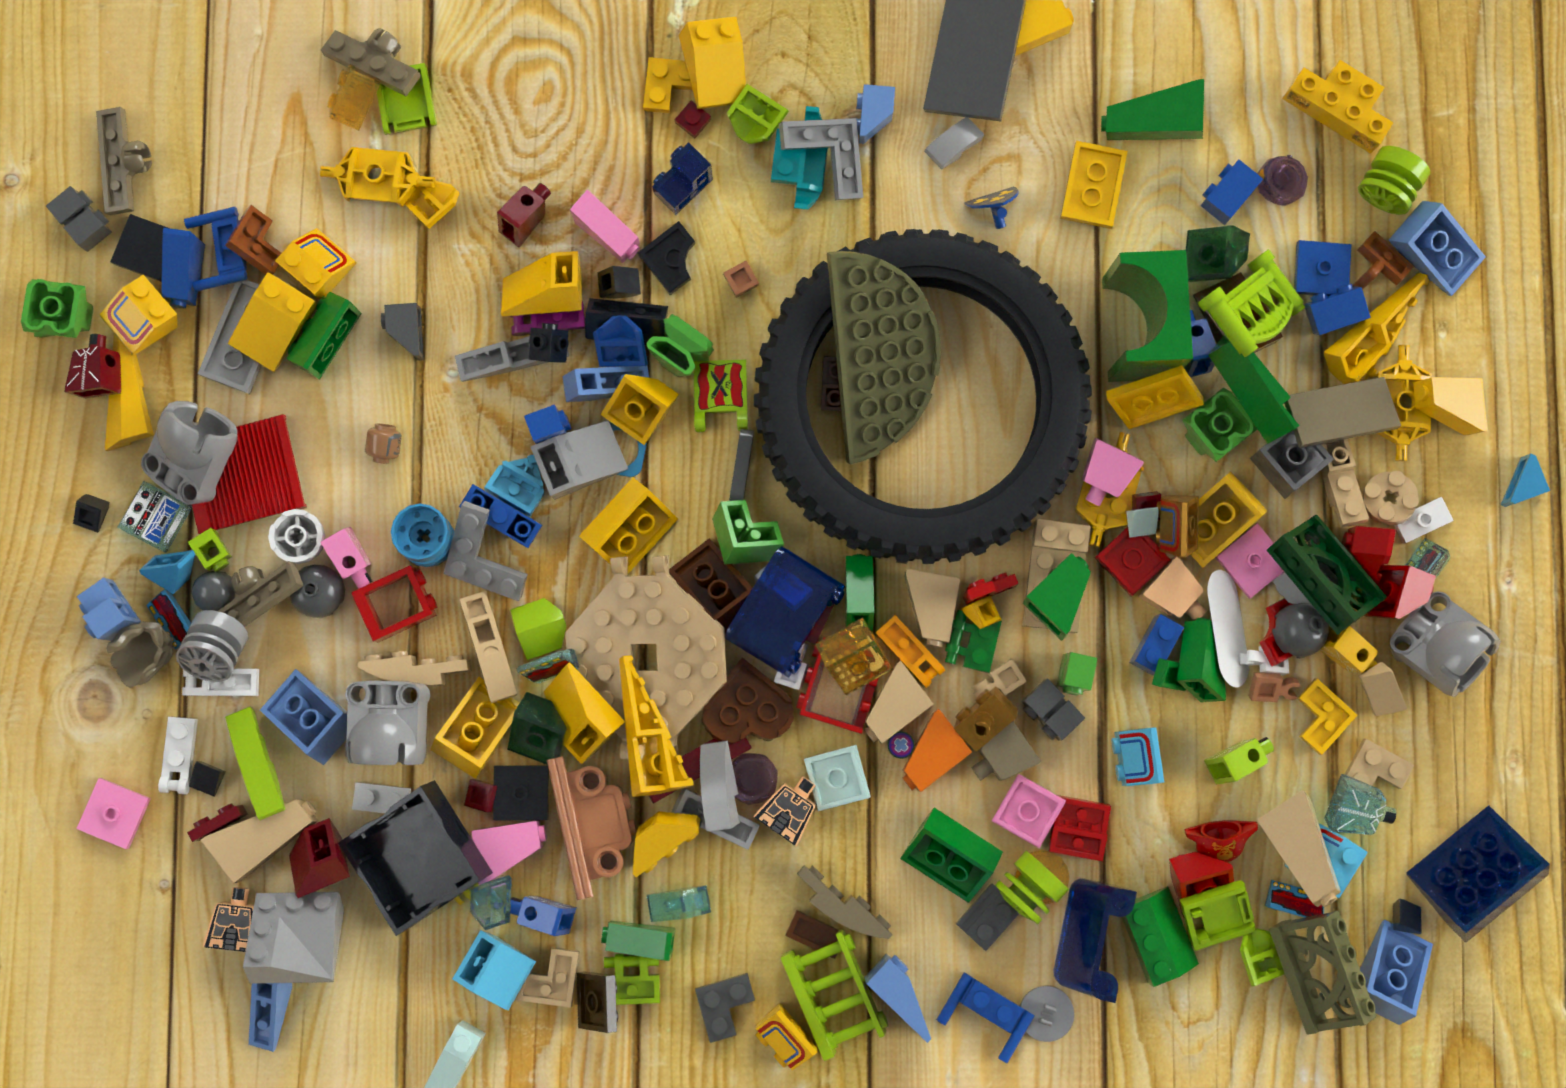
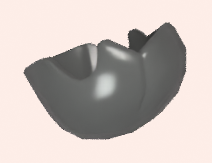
[191,571,235,611]

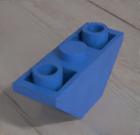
[459,484,542,548]

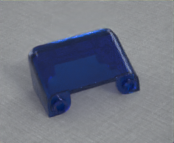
[725,546,845,678]
[1054,878,1137,1003]

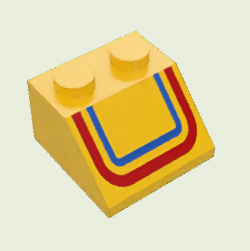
[275,228,357,300]
[100,275,178,356]
[755,1003,817,1070]

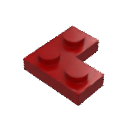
[963,572,1019,606]

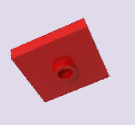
[1094,527,1171,597]

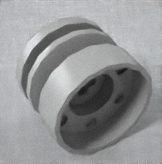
[176,610,248,682]

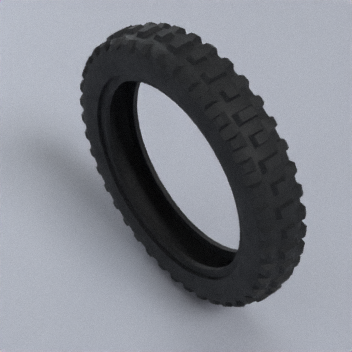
[754,229,1092,564]

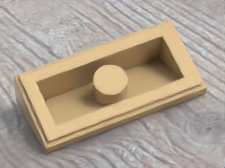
[1359,662,1407,716]

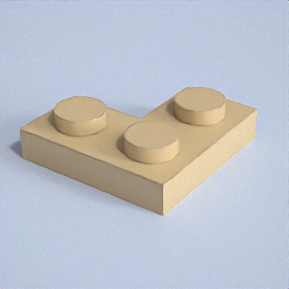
[1339,739,1414,799]
[516,948,580,1008]

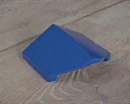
[593,315,648,367]

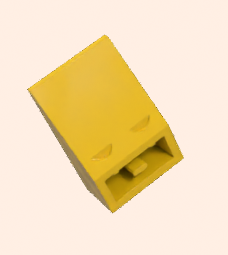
[501,251,582,316]
[543,662,625,764]

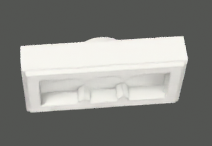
[1394,497,1454,544]

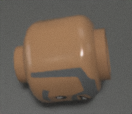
[365,423,402,464]

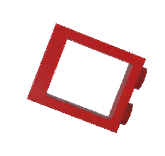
[351,565,438,643]

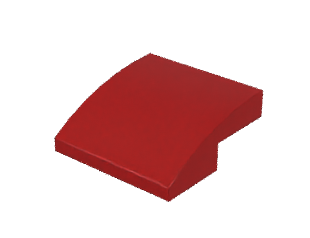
[1048,795,1111,862]

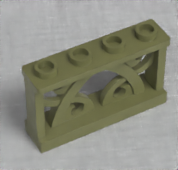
[1269,910,1376,1035]

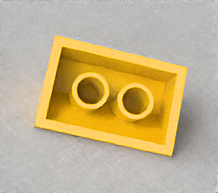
[579,477,678,574]

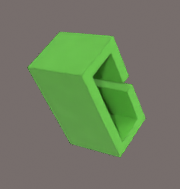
[1056,652,1098,695]

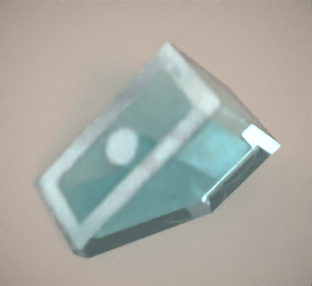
[470,875,512,930]
[647,885,711,922]

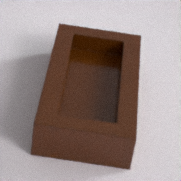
[785,910,846,959]

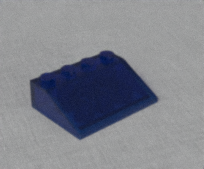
[1406,805,1550,943]

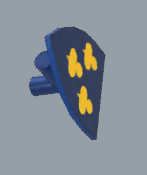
[964,186,1019,229]

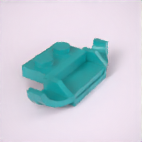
[771,106,828,210]

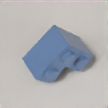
[77,578,141,641]

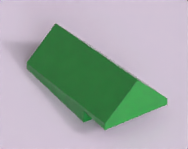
[1208,335,1300,444]

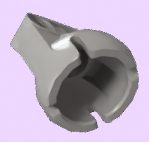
[141,401,238,505]
[1390,591,1501,697]
[345,681,431,765]

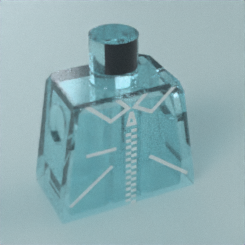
[1324,774,1397,835]

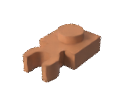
[1248,672,1300,702]

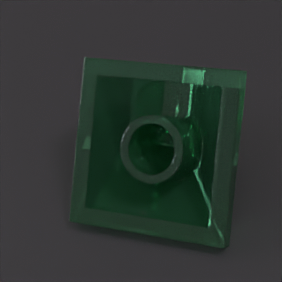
[1186,225,1250,282]
[507,692,567,765]

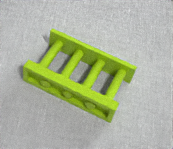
[781,929,889,1061]

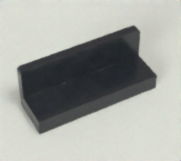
[585,298,668,345]

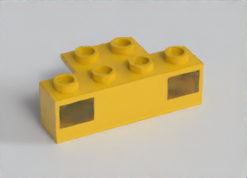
[1282,60,1394,154]

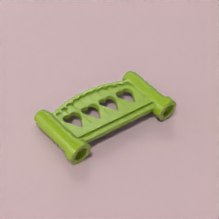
[1197,249,1305,358]

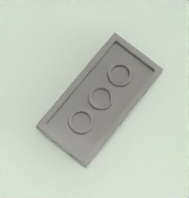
[198,280,261,394]

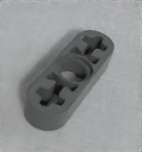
[729,429,754,501]

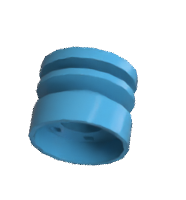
[391,503,454,568]

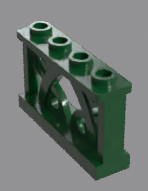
[1266,515,1386,635]

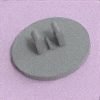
[1020,986,1074,1042]

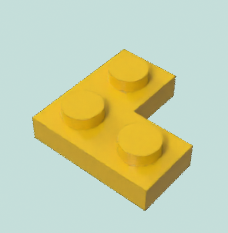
[643,57,692,113]
[1297,678,1358,755]

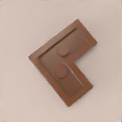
[225,205,281,275]

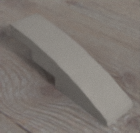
[455,336,569,382]

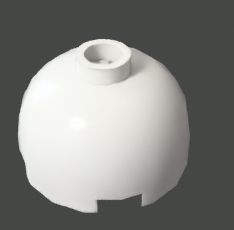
[268,509,325,564]

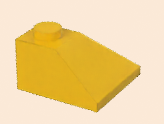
[601,374,679,445]

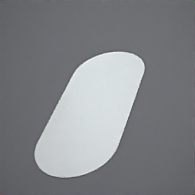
[1207,570,1249,687]

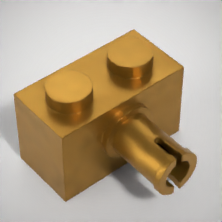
[954,686,1018,752]

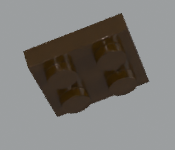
[577,972,618,1033]

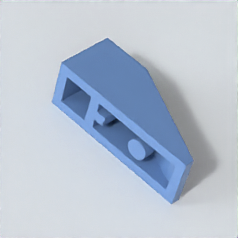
[562,366,649,402]
[248,983,292,1052]

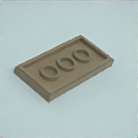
[1284,377,1401,448]

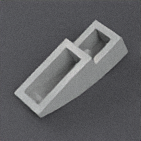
[700,741,740,832]
[671,788,760,850]

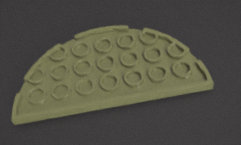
[827,251,941,464]

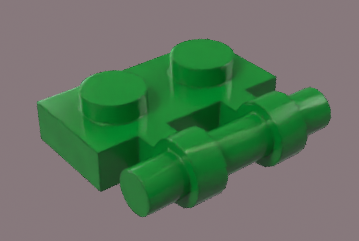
[945,610,1002,673]

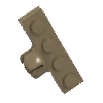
[321,28,421,96]
[96,107,152,215]
[218,561,303,627]

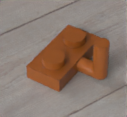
[1353,231,1414,290]

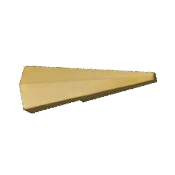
[1324,273,1429,384]
[105,334,154,451]
[619,655,694,797]

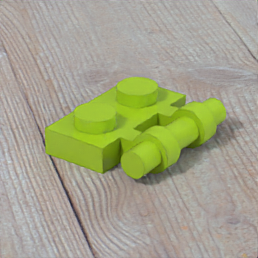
[604,954,661,1005]

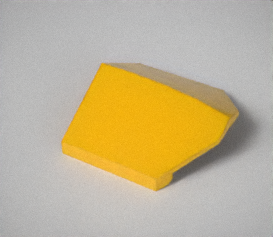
[405,181,460,229]

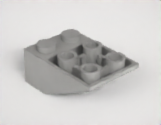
[531,420,628,500]

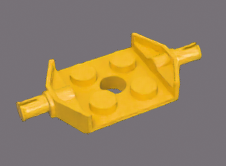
[320,147,435,207]
[1375,345,1432,462]
[1075,432,1144,547]

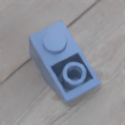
[856,84,895,144]

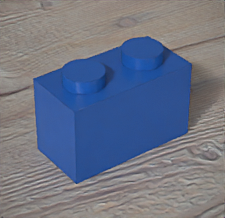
[1201,159,1263,225]
[1304,284,1371,335]
[524,404,572,444]
[1129,614,1184,675]

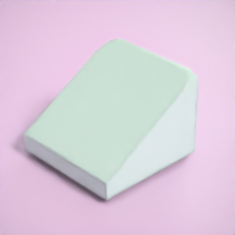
[1126,507,1159,538]

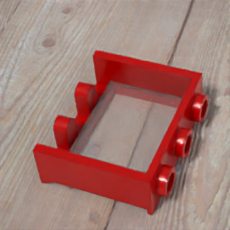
[796,637,886,734]

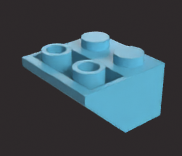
[452,930,536,1010]

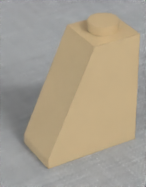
[904,569,960,647]
[864,661,933,744]

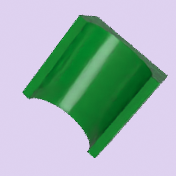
[1102,250,1193,382]

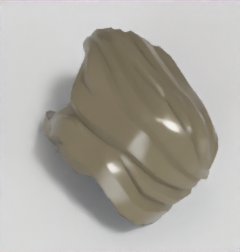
[106,621,173,688]

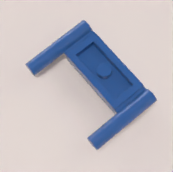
[184,206,248,292]
[936,972,1035,1063]

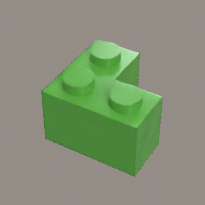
[712,500,784,564]

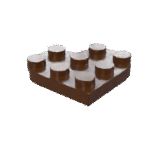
[701,657,794,745]

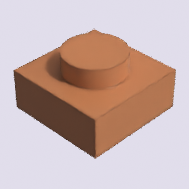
[723,260,759,298]

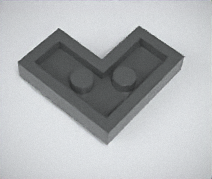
[695,973,755,1043]

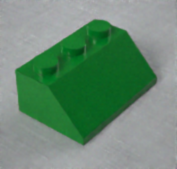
[287,291,362,380]
[900,807,1003,903]
[1117,886,1199,987]

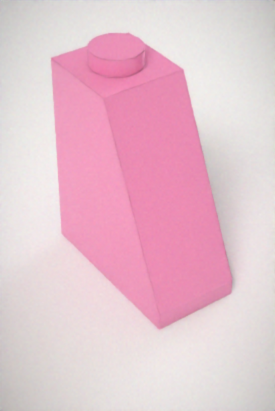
[570,190,640,263]
[471,820,547,886]

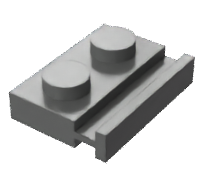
[956,883,1019,951]

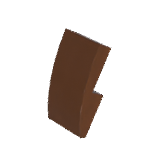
[821,356,841,411]

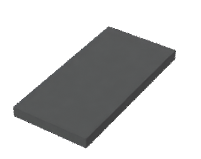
[923,0,1026,122]

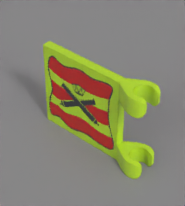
[693,360,748,432]

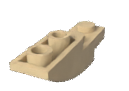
[1321,439,1369,528]
[459,591,517,703]
[357,651,472,686]

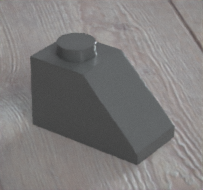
[381,303,424,360]

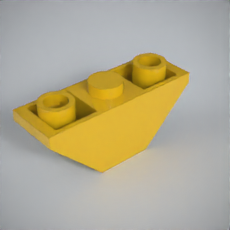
[632,811,701,877]

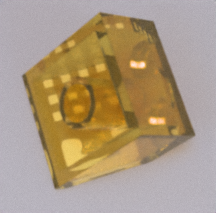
[815,618,893,695]

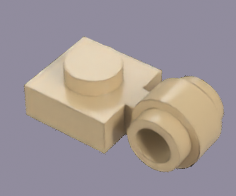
[972,659,1027,698]

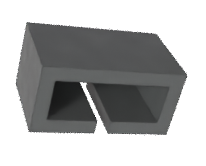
[46,186,112,252]
[1021,678,1085,741]

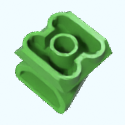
[21,279,93,338]
[647,314,714,377]
[1182,387,1257,462]

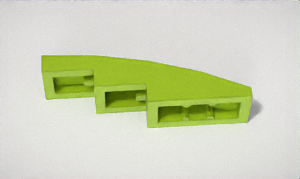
[225,706,285,820]

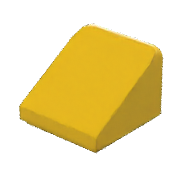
[961,596,1001,629]

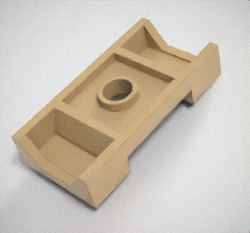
[1022,519,1091,633]

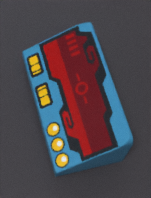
[146,589,191,650]
[1265,880,1324,917]

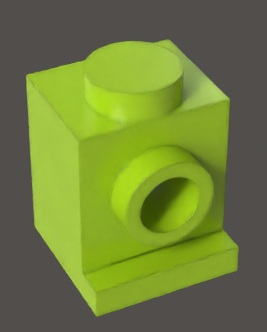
[188,528,232,572]

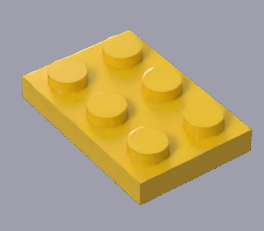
[1060,141,1128,229]
[1106,365,1204,429]

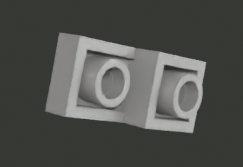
[924,117,984,170]

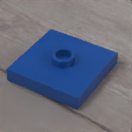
[1294,240,1352,296]

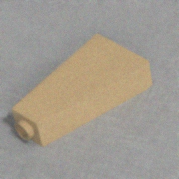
[1257,790,1341,907]
[201,799,318,883]

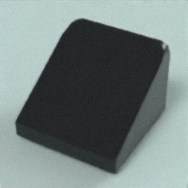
[73,494,110,533]
[189,761,226,797]
[1393,899,1422,934]

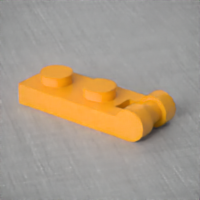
[875,615,946,688]

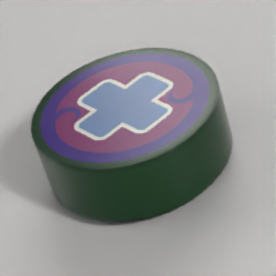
[887,731,915,759]

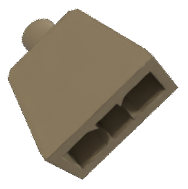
[971,721,1041,781]

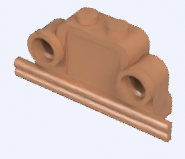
[547,756,637,900]

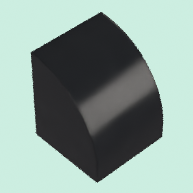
[597,266,641,299]

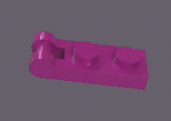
[510,301,585,336]

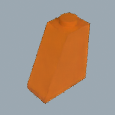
[903,709,972,792]

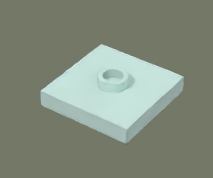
[804,745,871,811]

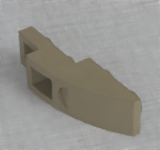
[797,865,892,939]

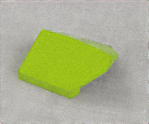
[727,84,789,144]
[510,598,567,660]
[1240,928,1285,986]

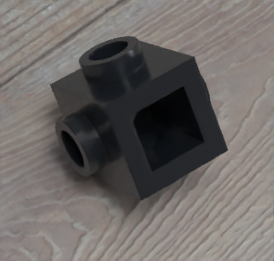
[529,323,569,363]

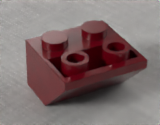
[289,818,350,898]

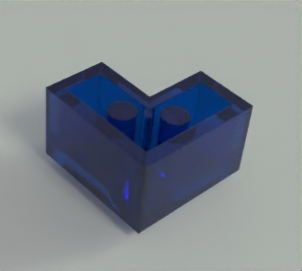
[652,142,713,215]

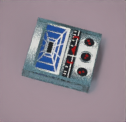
[117,481,192,553]

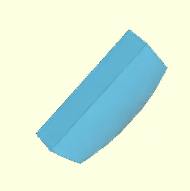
[484,455,544,517]

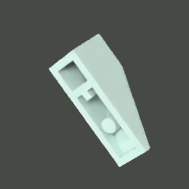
[424,1020,486,1088]

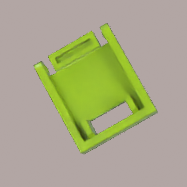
[375,63,437,135]
[1179,880,1256,951]

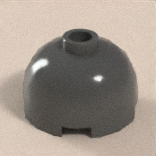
[290,564,345,618]
[1272,603,1329,659]

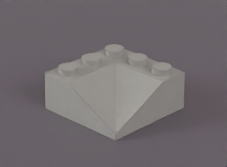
[243,892,344,984]

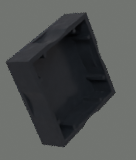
[338,780,493,936]

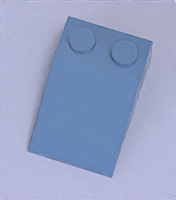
[1389,201,1486,296]
[260,669,347,765]
[1360,920,1433,1025]
[864,953,931,1043]

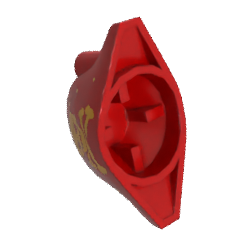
[1184,820,1258,862]

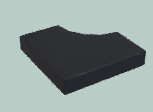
[638,221,695,295]

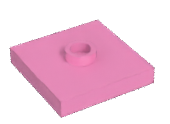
[1215,523,1284,599]
[992,773,1066,848]
[76,778,151,849]

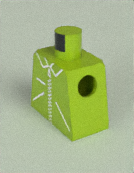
[1204,737,1274,785]

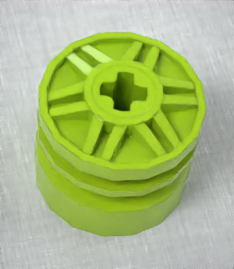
[1358,146,1430,215]
[995,850,1069,925]

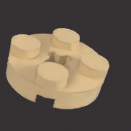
[1363,471,1419,525]

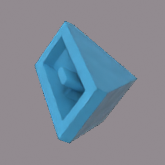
[1501,453,1550,507]
[139,550,195,594]

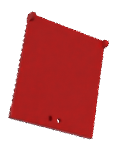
[192,414,307,534]

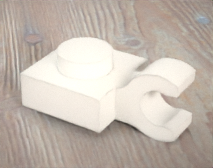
[774,641,809,690]
[1239,646,1289,676]

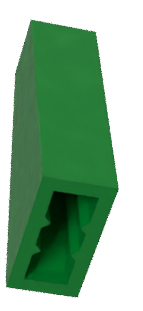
[1101,79,1204,140]

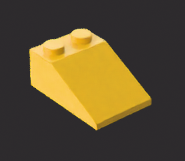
[679,17,746,109]
[227,272,317,373]
[1190,471,1268,568]
[430,677,524,779]

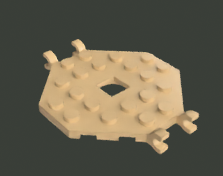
[565,555,727,759]

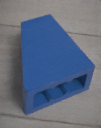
[161,228,205,309]

